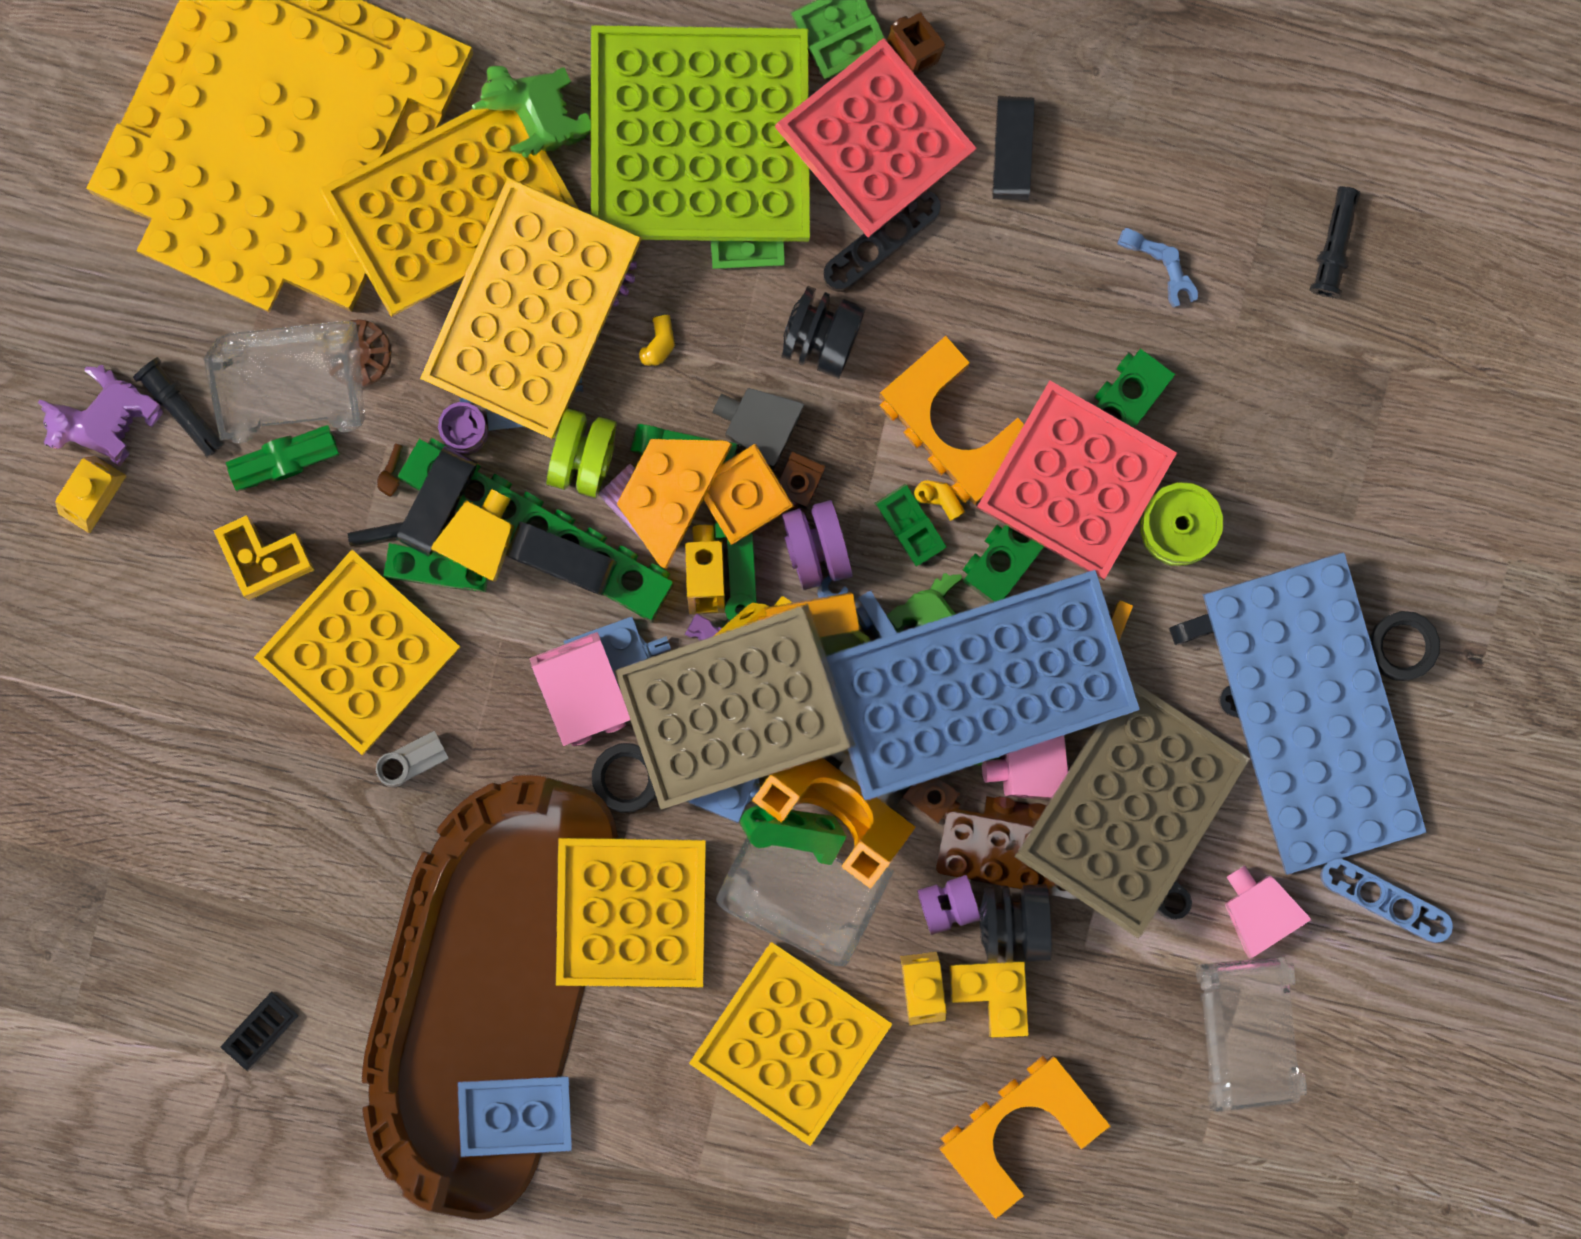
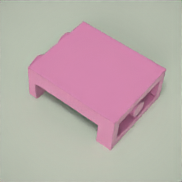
[529,632,630,746]

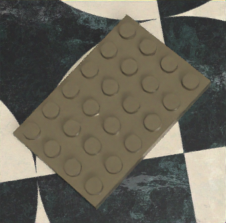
[614,604,856,810]
[1015,679,1250,938]

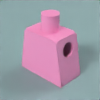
[982,735,1068,800]
[1225,865,1311,958]

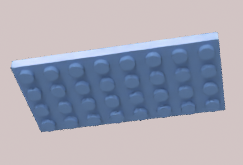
[1202,552,1427,875]
[826,570,1140,800]

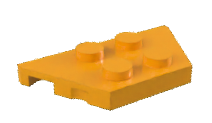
[617,439,733,569]

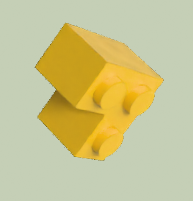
[213,515,315,600]
[949,962,1028,1038]

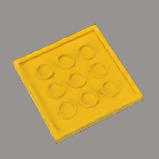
[254,550,461,755]
[556,838,706,987]
[689,942,892,1146]

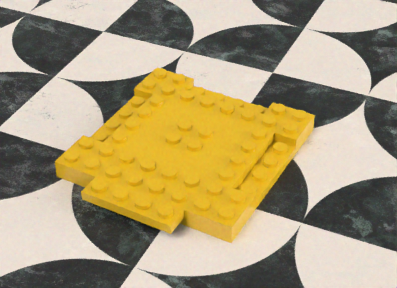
[86,0,473,313]

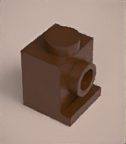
[887,12,945,75]
[779,452,825,510]
[902,777,961,824]

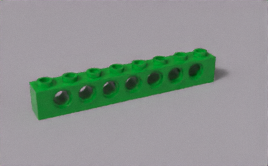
[962,348,1175,603]
[398,438,674,623]

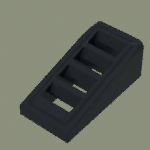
[220,991,299,1071]

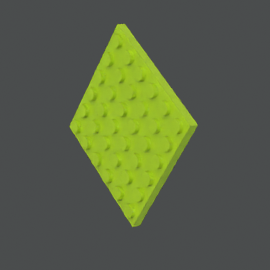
[591,25,810,242]

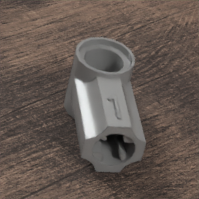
[376,731,449,787]

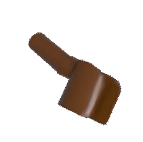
[377,443,403,497]

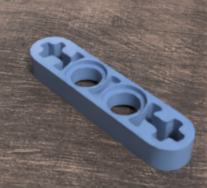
[1320,859,1453,943]

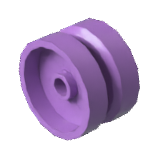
[782,500,853,591]

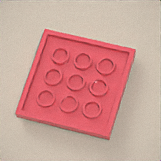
[775,38,977,238]
[977,381,1177,581]

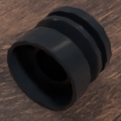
[781,286,866,379]
[979,884,1052,964]

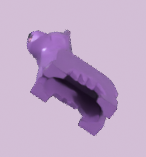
[38,365,163,467]

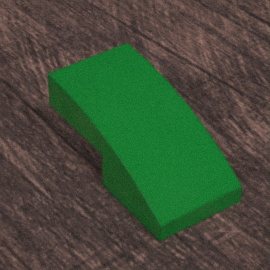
[874,484,947,567]

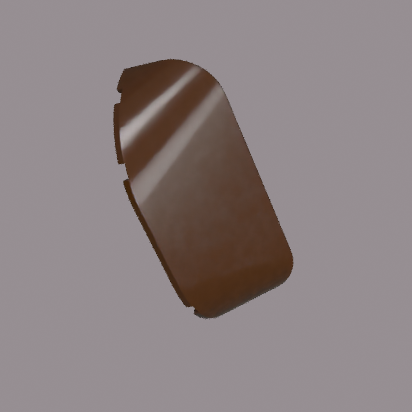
[362,775,618,1220]

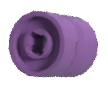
[438,402,489,455]
[917,875,980,935]

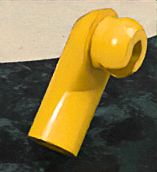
[639,315,675,366]
[914,480,966,521]

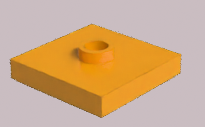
[704,444,794,545]

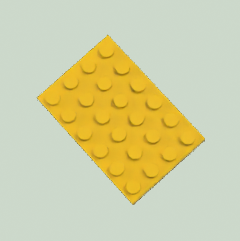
[320,109,578,317]
[420,178,642,439]

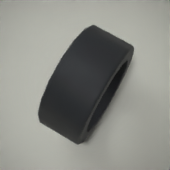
[1369,611,1440,681]
[592,743,656,813]

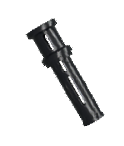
[1309,186,1361,298]
[133,357,225,458]

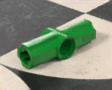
[225,425,340,492]

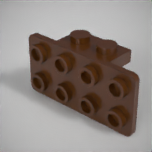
[936,796,1076,899]

